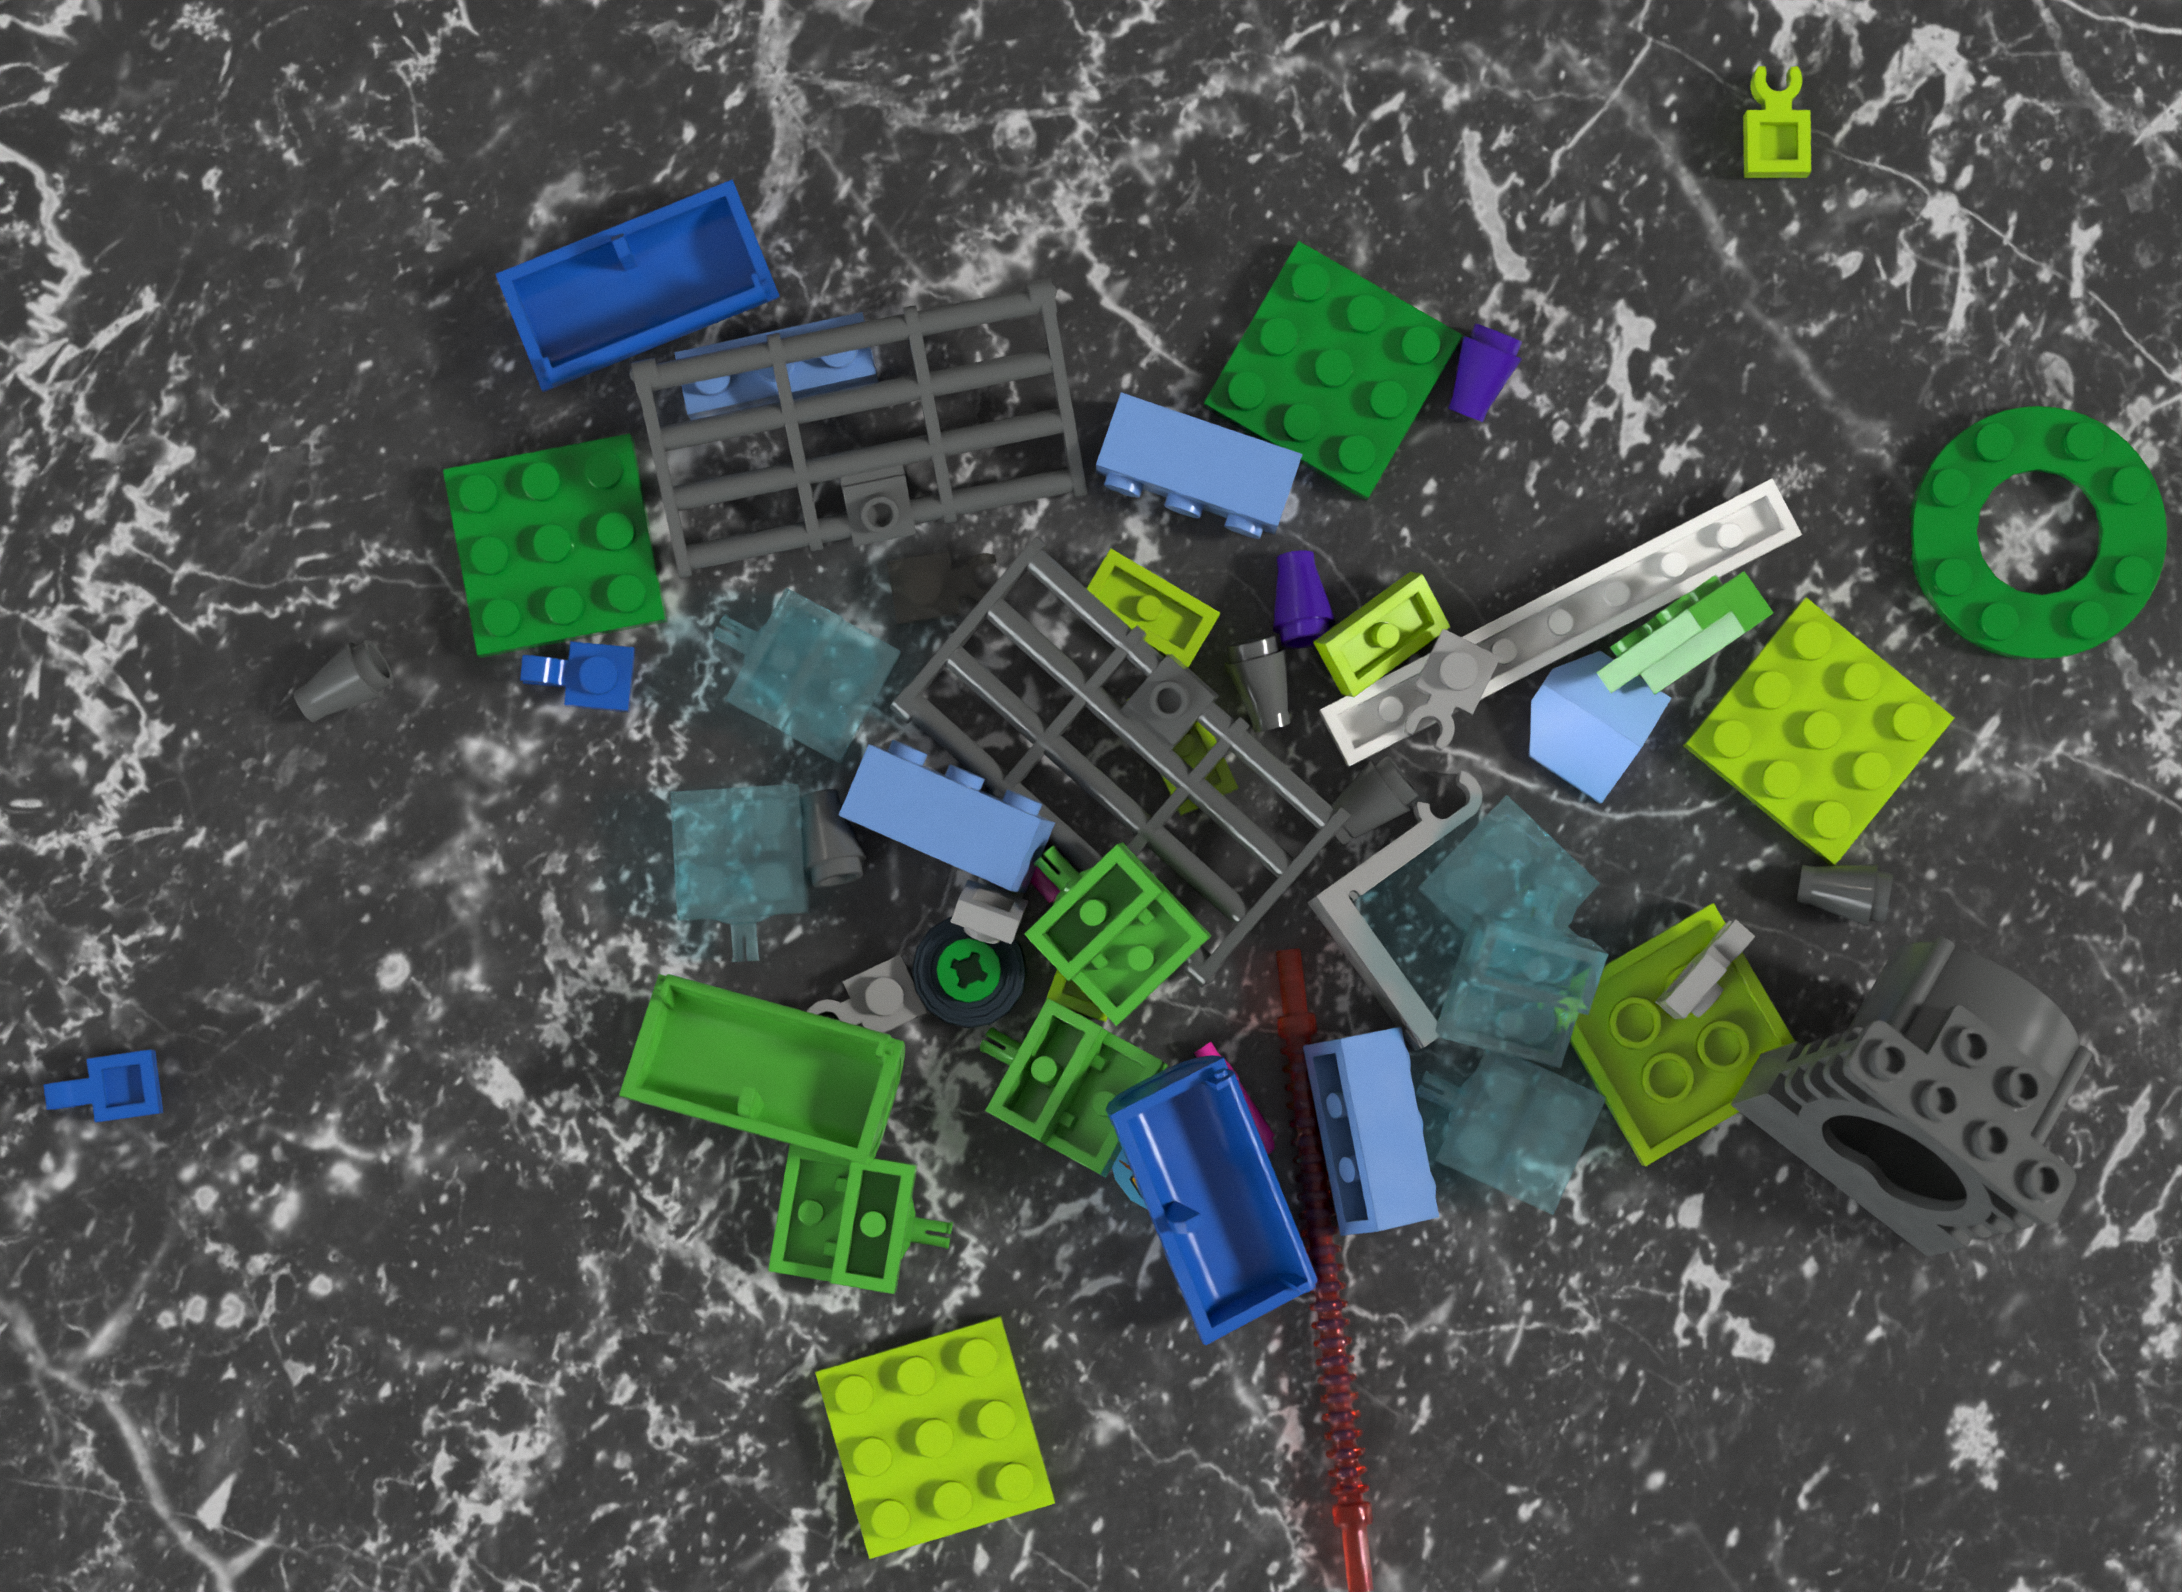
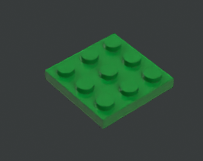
[1203,241,1463,501]
[443,434,667,658]

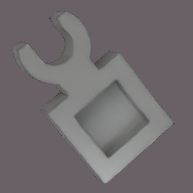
[1404,629,1501,751]
[951,877,1028,944]
[1655,919,1755,1019]
[807,954,928,1033]

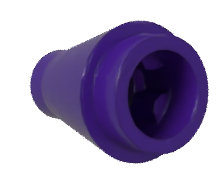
[1448,323,1522,422]
[1273,550,1336,649]

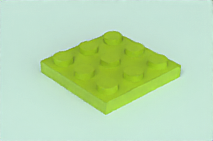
[1683,597,1955,866]
[1545,903,1795,1166]
[815,1316,1055,1559]

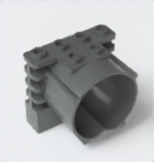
[1731,936,2092,1257]

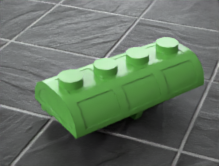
[619,974,905,1166]

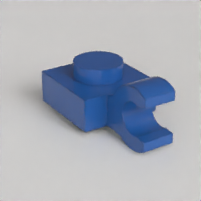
[520,641,635,712]
[43,1049,163,1123]

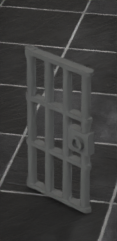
[629,278,1087,579]
[889,537,1351,988]

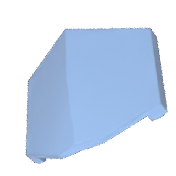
[1529,651,1671,804]

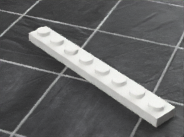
[1319,479,1802,768]

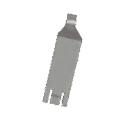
[1307,771,1482,1051]

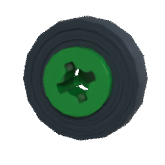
[912,916,1027,1029]

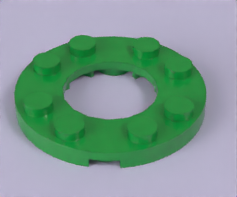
[1909,406,2167,660]

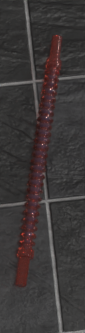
[1276,948,1374,1592]

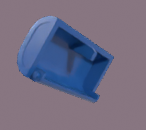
[495,179,780,392]
[1105,1055,1318,1345]

